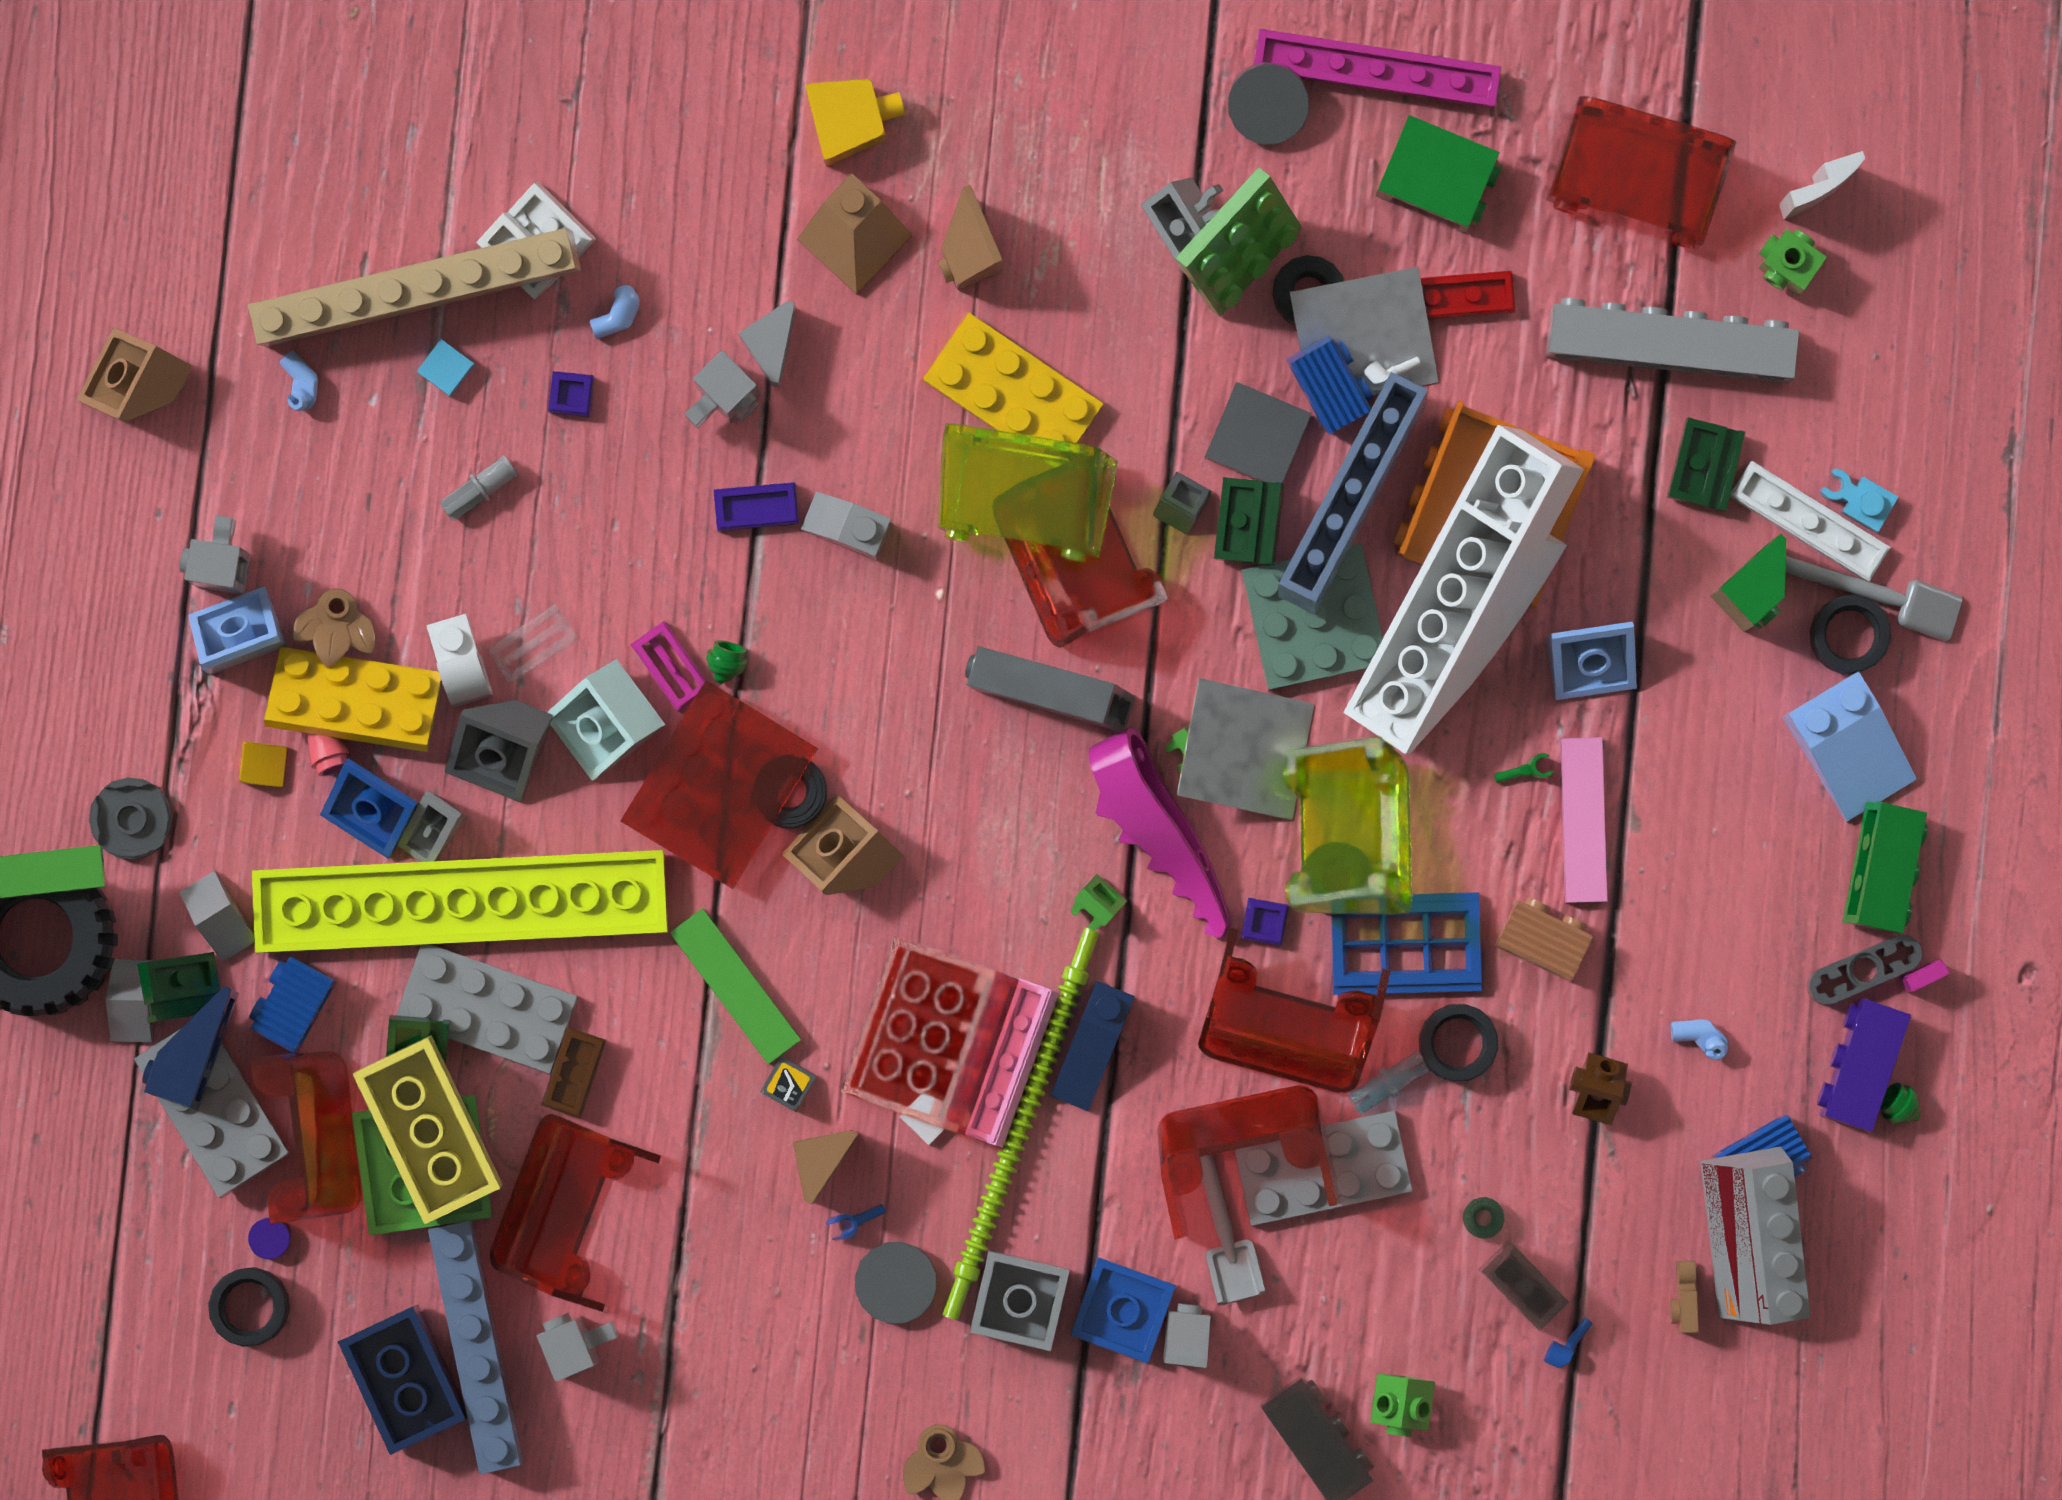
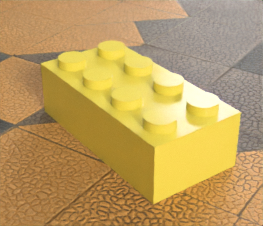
[353,1035,503,1224]

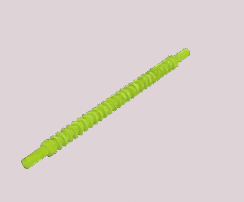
[942,927,1099,1321]

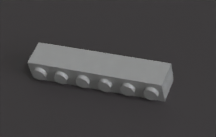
[1546,298,1799,383]

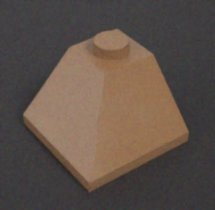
[797,173,912,295]
[937,185,1003,290]
[76,327,192,422]
[781,794,904,895]

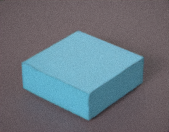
[417,339,475,397]

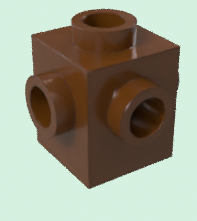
[1569,1052,1632,1126]

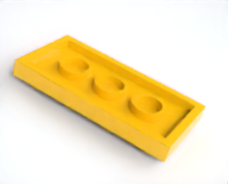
[922,312,1103,473]
[264,647,442,752]

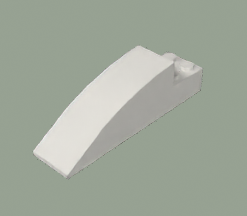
[1343,425,1584,754]

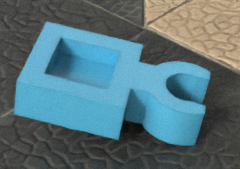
[1819,469,1898,534]

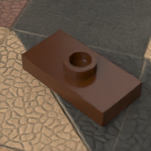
[541,1027,607,1118]

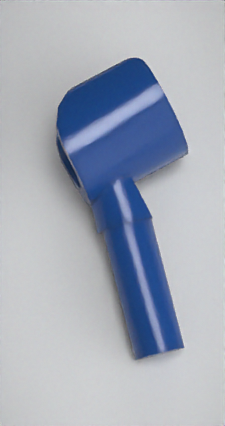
[826,1204,886,1241]
[1544,1318,1592,1368]

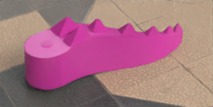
[1088,727,1232,938]

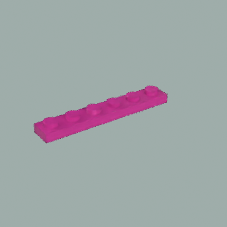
[1254,29,1501,109]

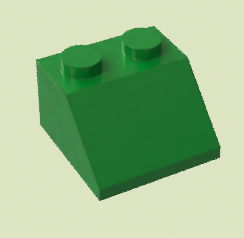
[1711,533,1787,632]

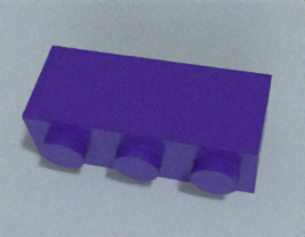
[1817,999,1911,1132]

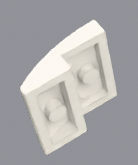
[1779,151,1865,219]
[476,182,596,299]

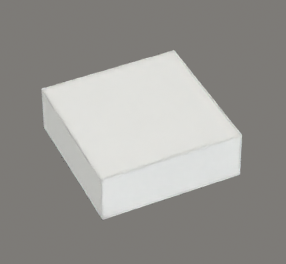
[899,1087,958,1145]

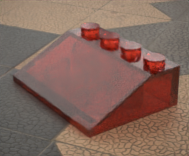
[620,680,818,889]
[840,937,1019,1135]

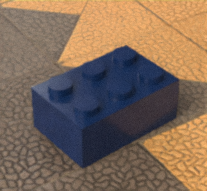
[338,1304,468,1455]

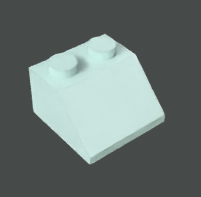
[547,659,665,781]

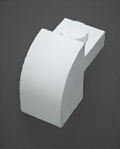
[426,614,494,707]

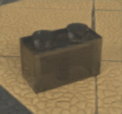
[1478,1241,1569,1331]

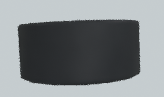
[1810,595,1891,674]
[1419,1004,1498,1082]
[208,1267,290,1347]

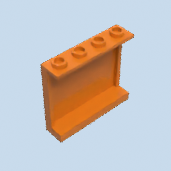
[1393,400,1596,609]

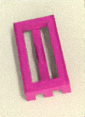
[630,621,712,712]

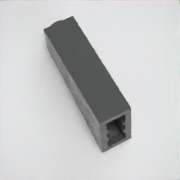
[965,646,1135,733]

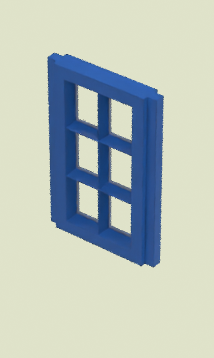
[1331,892,1482,995]

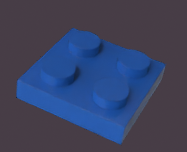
[1070,1257,1176,1363]

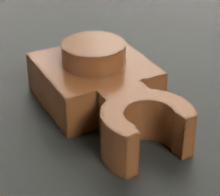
[1669,1261,1698,1333]

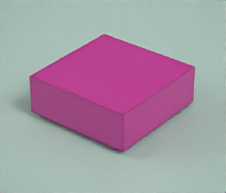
[1900,960,1950,992]

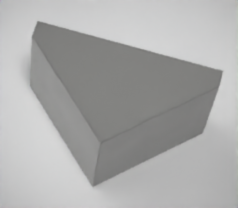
[738,301,796,388]
[397,791,467,862]
[179,871,255,962]
[105,959,155,1042]

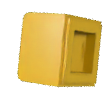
[239,741,288,788]

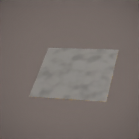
[1290,267,1439,408]
[1177,678,1314,820]

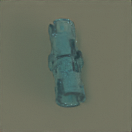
[1347,1050,1430,1116]

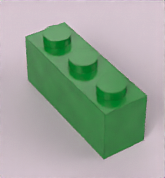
[1842,802,1928,934]

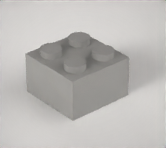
[970,1250,1070,1351]

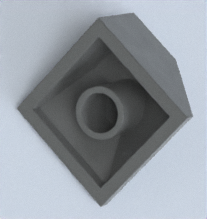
[445,700,553,802]

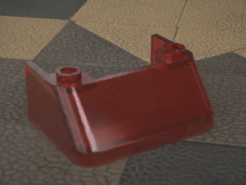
[1198,928,1390,1093]
[1157,1085,1342,1239]
[490,1114,661,1312]

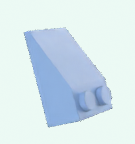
[1782,671,1917,822]

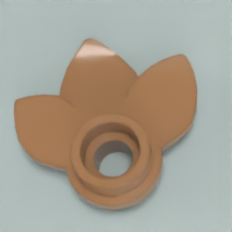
[293,589,375,668]
[903,1424,985,1500]

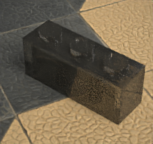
[1259,1376,1374,1500]

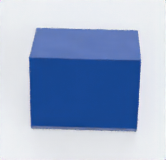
[320,758,419,859]

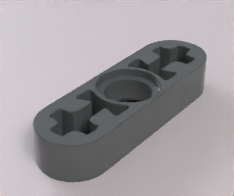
[1807,935,1922,1005]

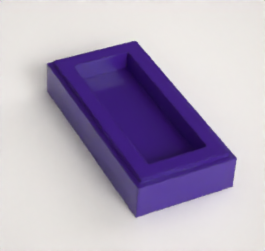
[714,482,799,531]

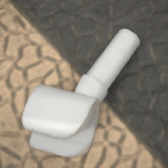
[1363,357,1421,392]

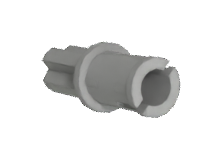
[440,455,519,520]

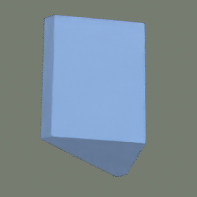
[188,586,288,675]
[1546,622,1637,700]

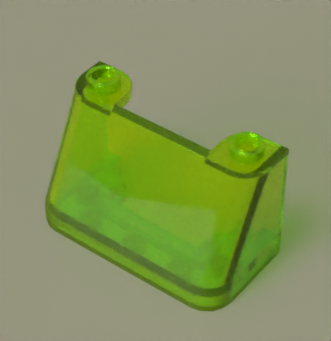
[938,423,1118,562]
[1283,736,1412,915]

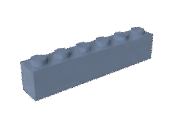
[1278,372,1428,615]
[428,1220,524,1474]

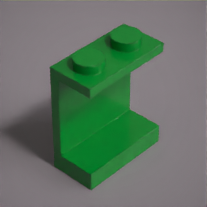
[1375,115,1502,233]

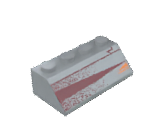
[1700,1147,1811,1325]

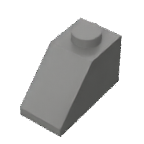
[801,492,892,561]
[1163,1303,1211,1368]

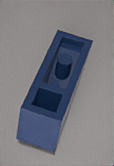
[1050,981,1135,1111]
[142,987,239,1110]

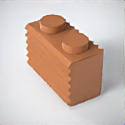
[1495,897,1593,981]

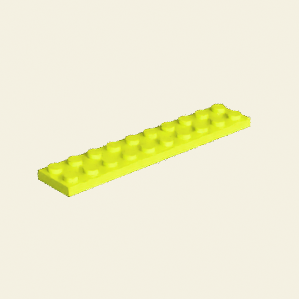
[252,850,668,953]

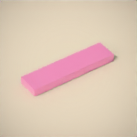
[1560,737,1607,903]
[963,978,1059,1148]

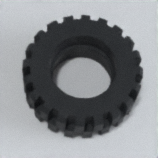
[0,888,118,1017]

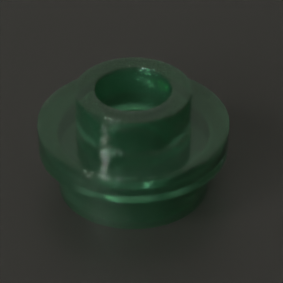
[1463,1197,1504,1239]

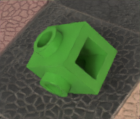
[1758,229,1827,296]
[1370,1373,1435,1437]

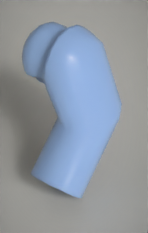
[589,285,640,340]
[279,350,319,411]
[1670,1019,1728,1060]

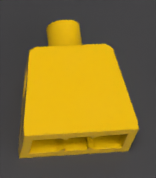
[805,79,905,166]

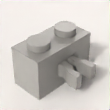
[1141,177,1224,273]
[685,350,760,429]
[180,515,251,594]
[536,1312,619,1382]

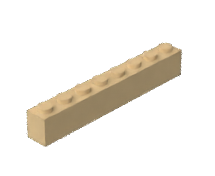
[248,228,582,347]

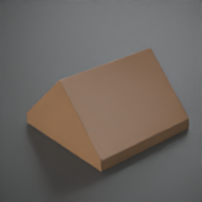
[793,1130,859,1205]

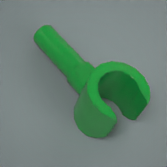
[1494,753,1554,783]

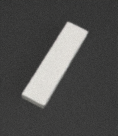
[1730,461,1891,582]

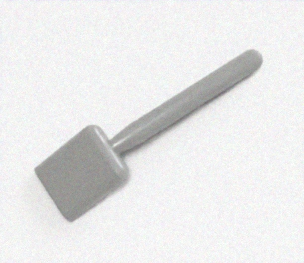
[1785,556,1962,642]
[1187,1116,1266,1305]

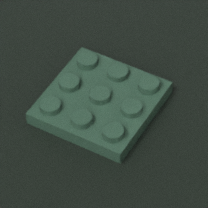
[1241,544,1383,691]

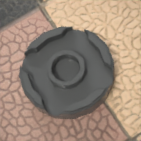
[1228,62,1309,144]
[89,777,173,860]
[855,1242,936,1324]

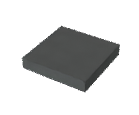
[1205,382,1312,483]

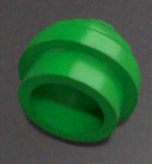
[706,640,747,685]
[1880,1083,1920,1124]

